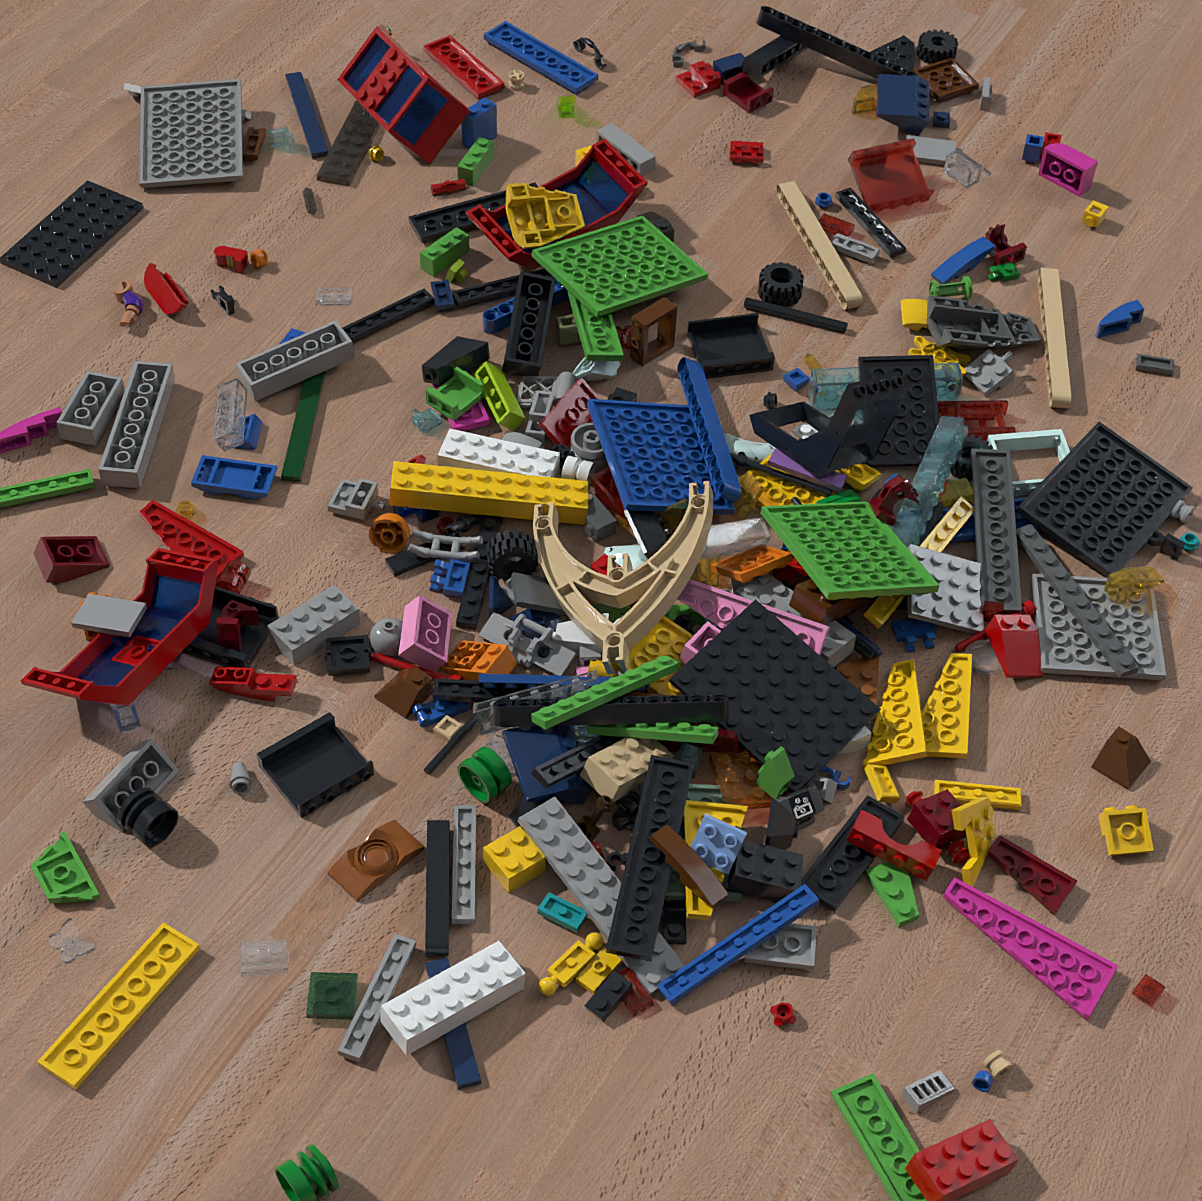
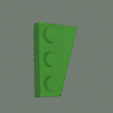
[865,862,919,928]

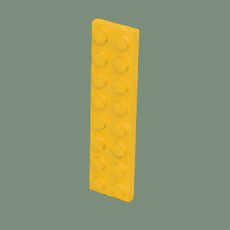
[37,922,200,1090]

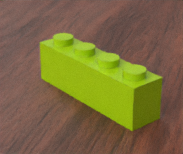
[474,361,526,431]

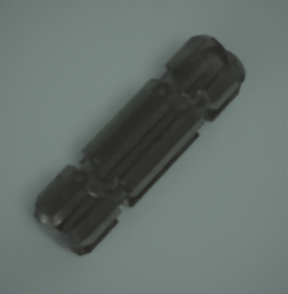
[303,187,317,215]

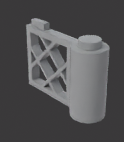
[517,372,577,408]

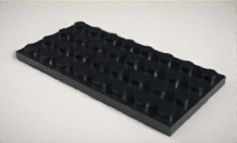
[0,180,144,288]

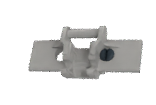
[479,612,576,676]

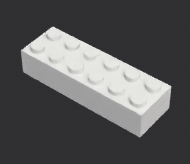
[438,429,560,478]
[380,941,526,1056]

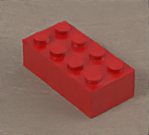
[905,1119,1019,1201]

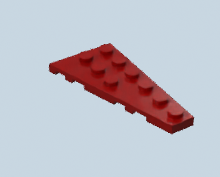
[139,500,244,589]

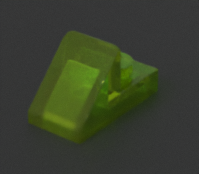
[555,95,576,119]

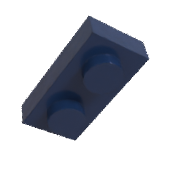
[431,280,454,311]

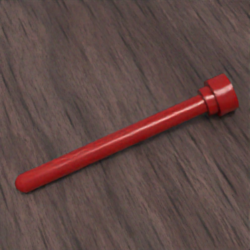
[954,600,1036,652]
[370,652,463,680]

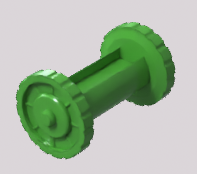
[929,276,973,300]

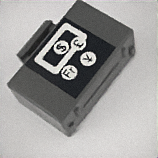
[775,785,825,829]

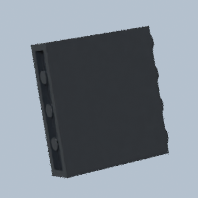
[687,313,775,379]
[182,586,279,668]
[257,712,374,818]

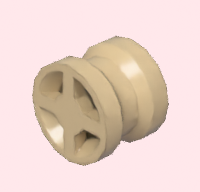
[508,70,524,90]
[983,1050,1014,1080]

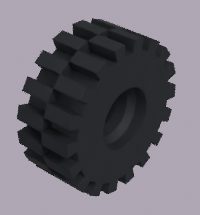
[917,29,958,65]
[944,434,993,481]

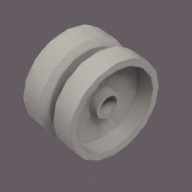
[571,423,608,471]

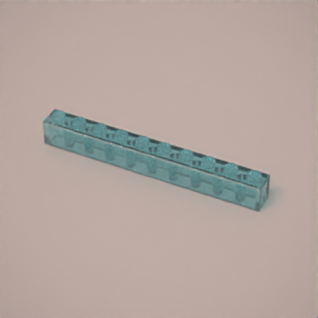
[891,416,968,547]

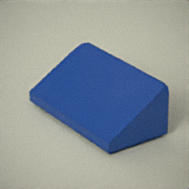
[232,414,263,450]

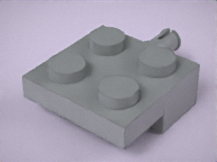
[963,349,1015,397]
[327,478,386,520]

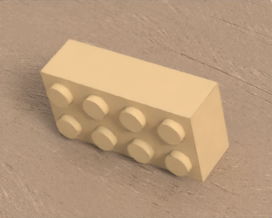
[580,737,674,802]

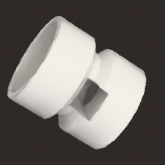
[561,456,595,486]

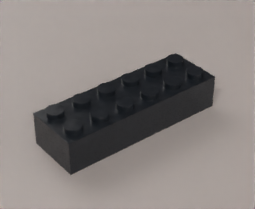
[502,271,556,376]

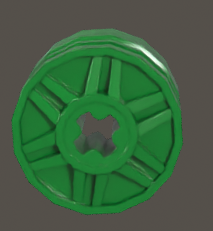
[274,1144,339,1201]

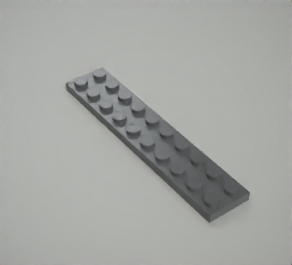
[970,449,1022,614]

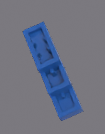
[931,237,996,285]

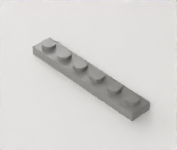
[452,805,476,924]
[338,934,416,1063]

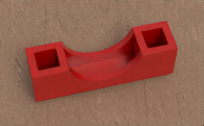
[846,810,942,881]

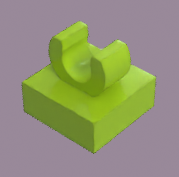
[445,259,468,283]

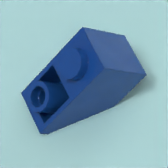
[1022,134,1044,163]

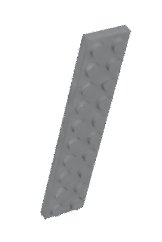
[518,797,685,997]

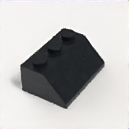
[624,510,672,559]

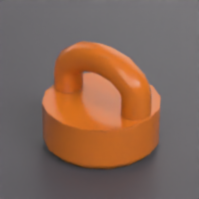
[250,249,268,268]

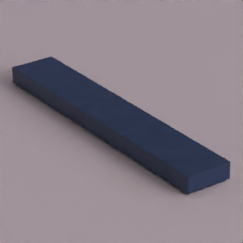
[425,958,481,1089]

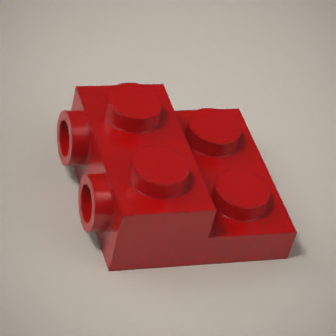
[676,60,721,98]

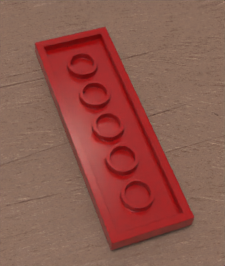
[423,35,505,99]

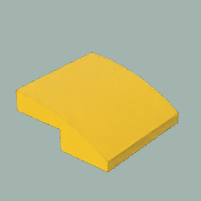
[900,299,929,332]

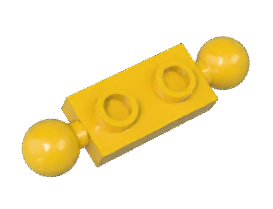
[538,932,604,996]

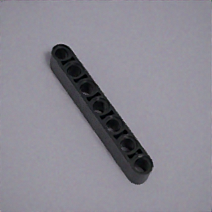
[425,820,450,956]

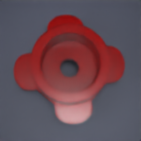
[770,1002,796,1027]

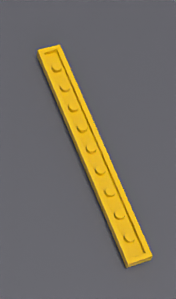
[863,496,974,629]

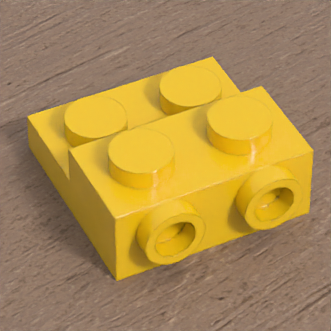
[1098,805,1154,856]

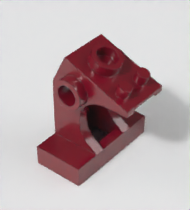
[984,224,1027,267]
[869,474,919,527]
[216,600,259,652]

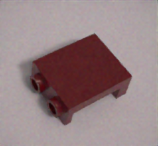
[723,72,774,113]

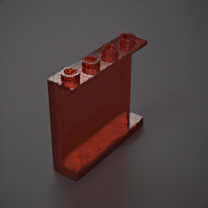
[848,138,934,213]

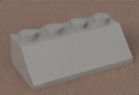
[82,739,179,832]

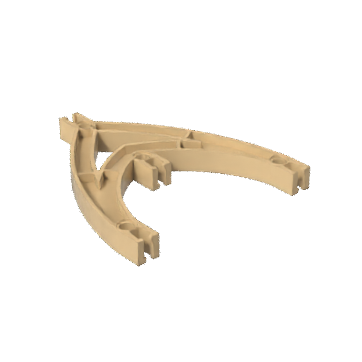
[533,481,713,674]

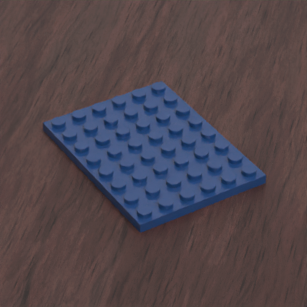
[587,399,735,515]

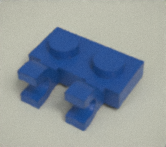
[430,559,470,597]
[890,618,936,653]

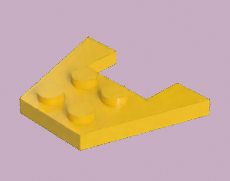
[952,797,996,887]

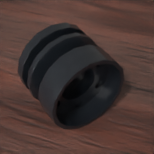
[118,787,179,847]

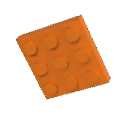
[711,544,794,583]

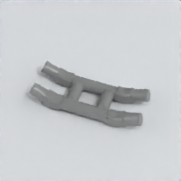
[408,529,483,562]

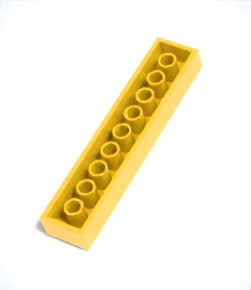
[389,461,588,525]

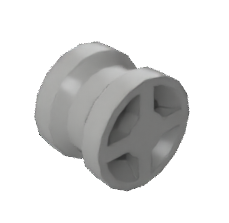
[1171,500,1195,524]

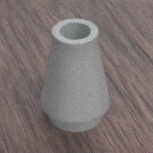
[230,762,252,794]

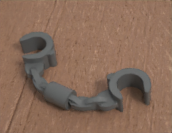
[672,40,706,68]

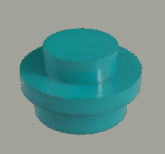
[1180,533,1199,551]

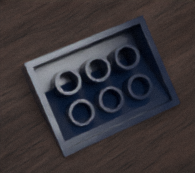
[876,74,929,136]
[502,725,594,805]

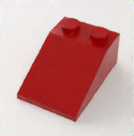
[985,615,1044,678]

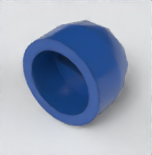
[972,1070,993,1092]

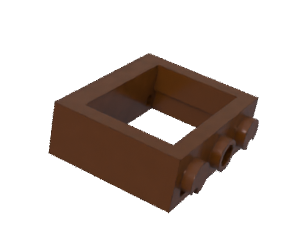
[630,297,677,366]

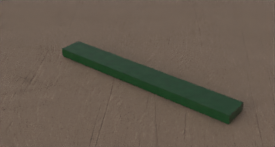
[281,371,326,482]

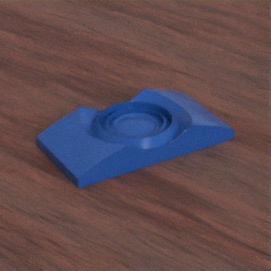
[191,455,278,500]

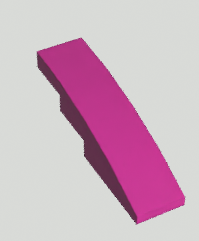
[0,407,62,453]

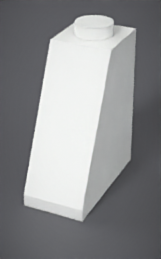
[551,613,609,658]

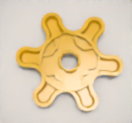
[908,336,971,378]

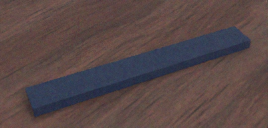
[285,72,328,158]

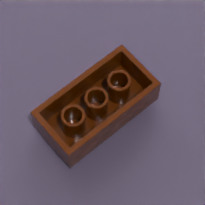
[789,579,870,625]

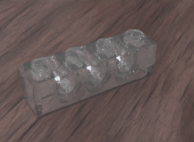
[213,378,248,451]

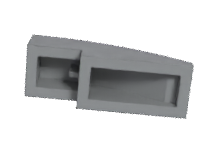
[525,390,555,446]

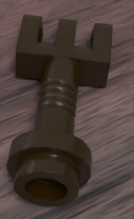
[577,795,614,842]

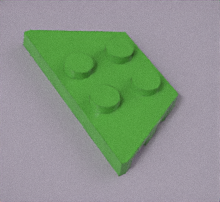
[31,831,101,903]

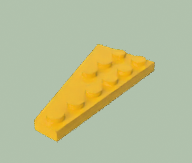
[922,653,972,759]
[863,659,928,769]
[682,800,748,920]

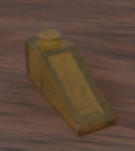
[1104,567,1164,604]

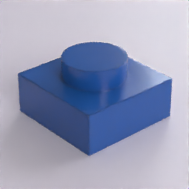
[783,368,810,391]

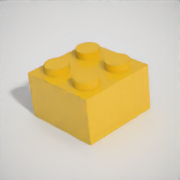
[483,826,546,893]

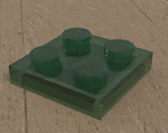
[306,972,358,1020]

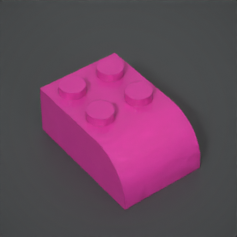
[1038,143,1098,197]

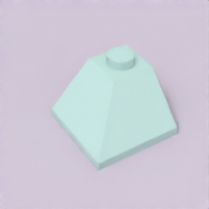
[572,357,621,382]

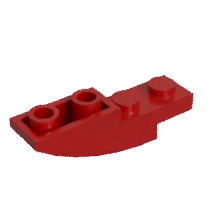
[209,667,297,701]

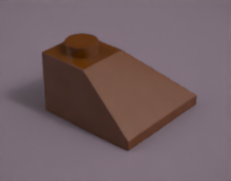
[374,667,433,719]
[1091,726,1151,790]

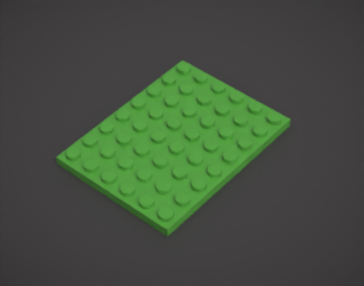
[531,216,708,317]
[761,501,940,600]

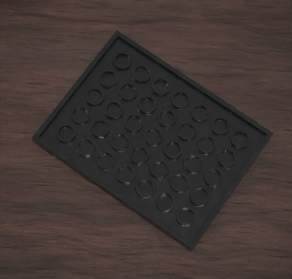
[1016,421,1193,579]
[669,599,881,793]

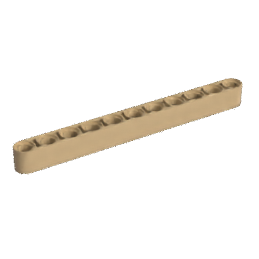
[776,181,863,310]
[1038,268,1071,409]

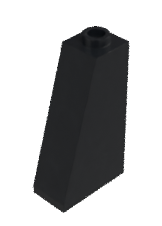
[422,336,490,385]

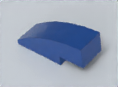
[1095,300,1144,338]

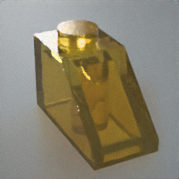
[852,84,877,115]

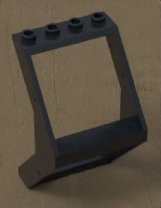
[749,372,906,476]

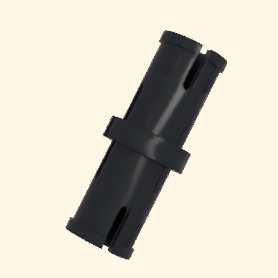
[445,514,480,537]

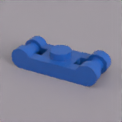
[412,700,470,727]

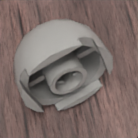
[369,618,403,659]

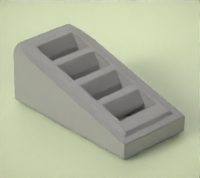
[902,1070,955,1114]

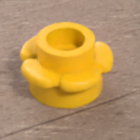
[369,145,384,162]

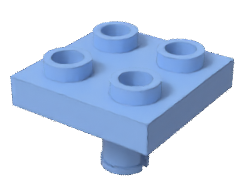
[691,814,747,874]

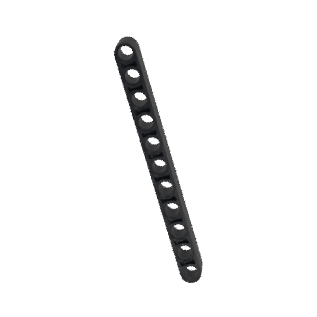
[756,6,919,79]
[493,694,730,727]

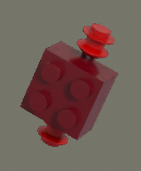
[905,789,970,864]

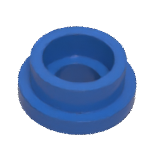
[815,192,832,208]

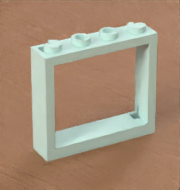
[987,429,1070,497]

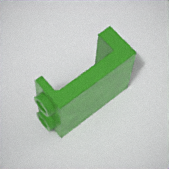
[425,367,484,421]

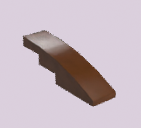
[650,825,728,908]

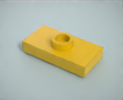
[864,765,900,803]
[576,947,622,995]

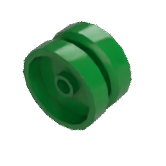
[457,747,512,803]

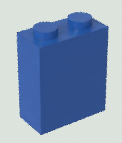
[461,97,497,149]

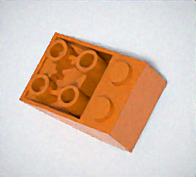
[439,640,517,681]

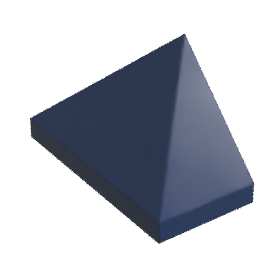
[489,577,513,618]

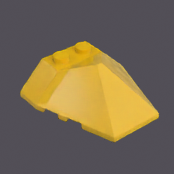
[506,183,585,249]

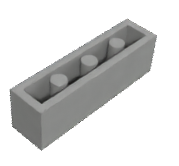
[596,123,655,176]

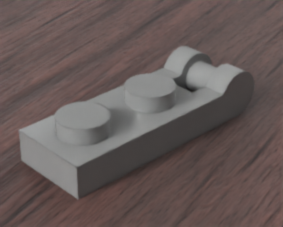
[831,234,880,264]

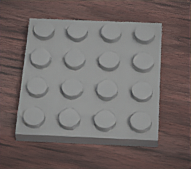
[907,544,984,634]

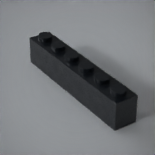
[742,36,807,79]

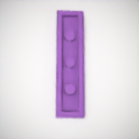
[768,449,847,493]

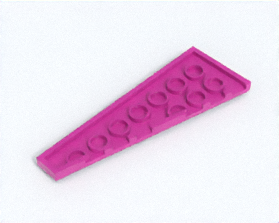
[943,877,1118,1020]

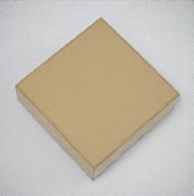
[433,715,463,742]

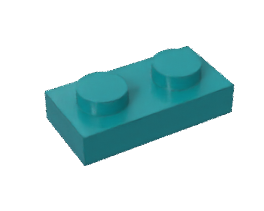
[537,892,588,933]

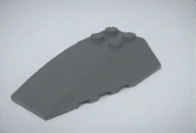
[926,295,1042,350]

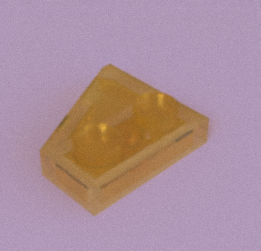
[733,473,764,526]

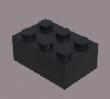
[728,840,803,902]

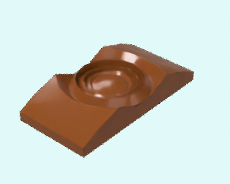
[328,820,425,902]

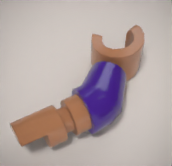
[113,279,143,327]

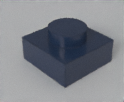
[933,112,950,128]

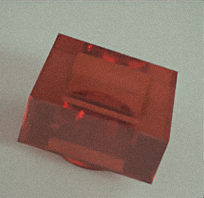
[1132,974,1166,1007]

